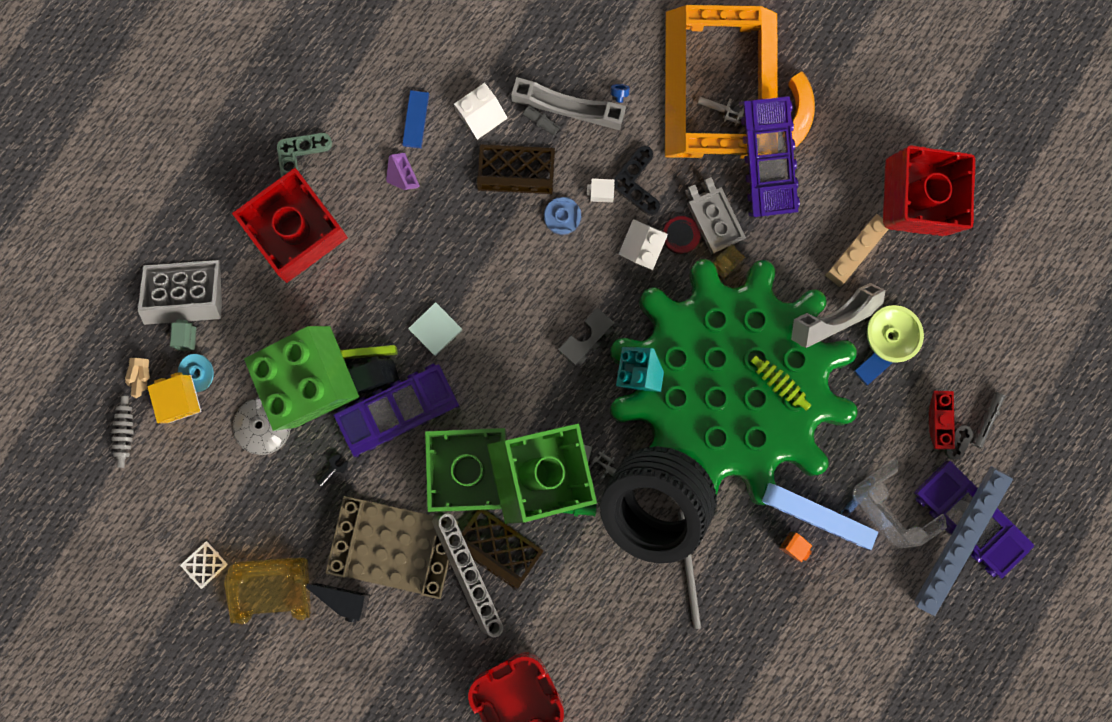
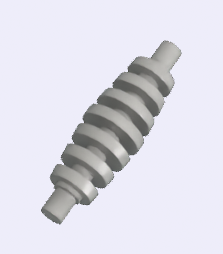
[111,396,134,468]

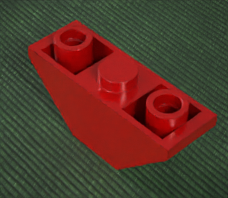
[929,391,955,449]

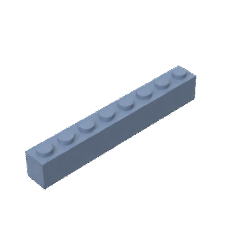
[915,466,1013,616]

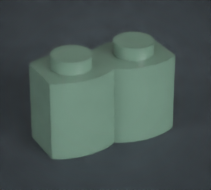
[170,319,197,351]

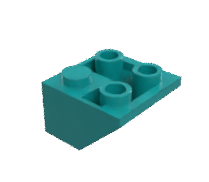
[616,347,664,392]

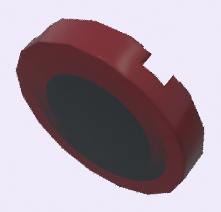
[663,216,700,254]

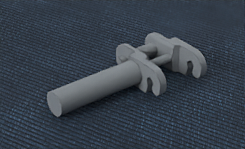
[698,96,744,126]
[589,450,616,480]

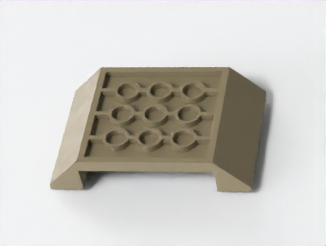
[325,496,458,599]

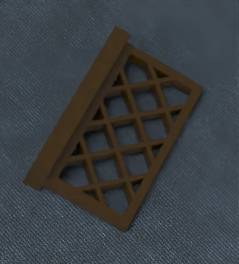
[477,144,555,194]
[462,510,544,591]

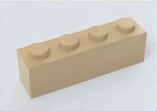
[825,214,888,287]

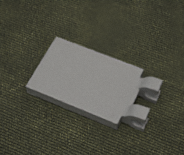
[685,177,746,255]

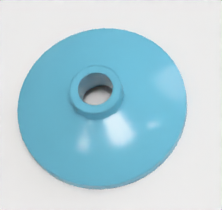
[178,354,214,392]

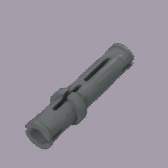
[970,392,1006,448]

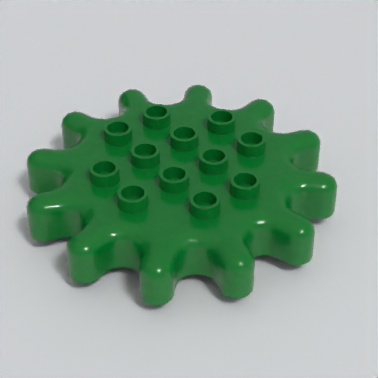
[610,259,858,505]

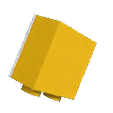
[147,372,201,423]

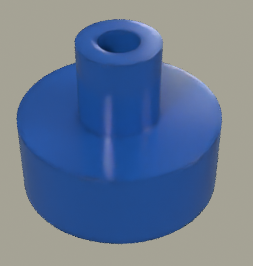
[611,84,630,103]

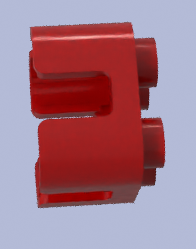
[468,652,564,722]

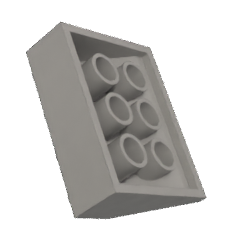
[138,260,222,325]

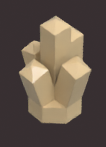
[125,358,150,398]

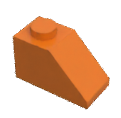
[779,532,812,562]

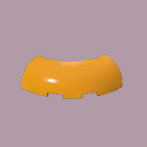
[782,72,815,148]

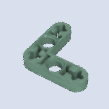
[277,133,332,177]

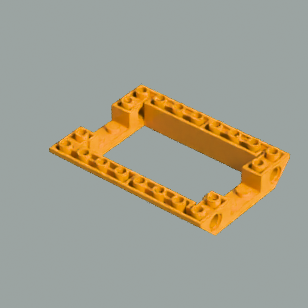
[665,5,778,159]

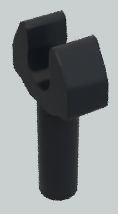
[317,455,348,487]

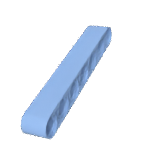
[762,483,878,550]

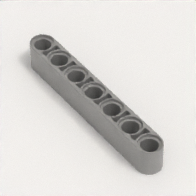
[432,512,503,637]

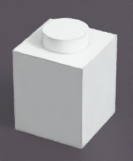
[587,179,614,202]

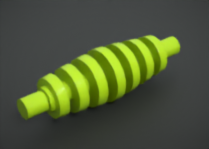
[751,356,811,411]

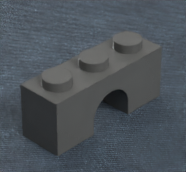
[558,307,614,366]

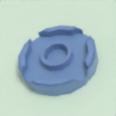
[544,197,581,235]

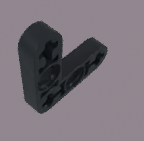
[614,146,660,216]

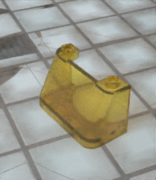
[224,558,311,624]

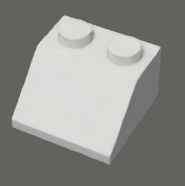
[454,82,507,140]
[619,219,668,270]

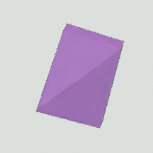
[386,153,420,190]

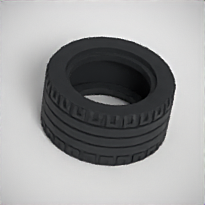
[600,446,717,564]

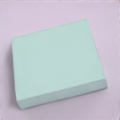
[408,302,462,356]

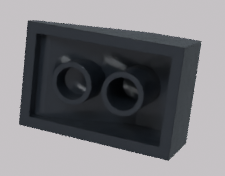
[306,582,370,623]

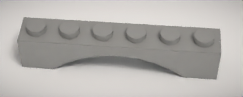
[511,77,626,130]
[791,283,886,348]

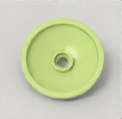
[867,305,924,363]

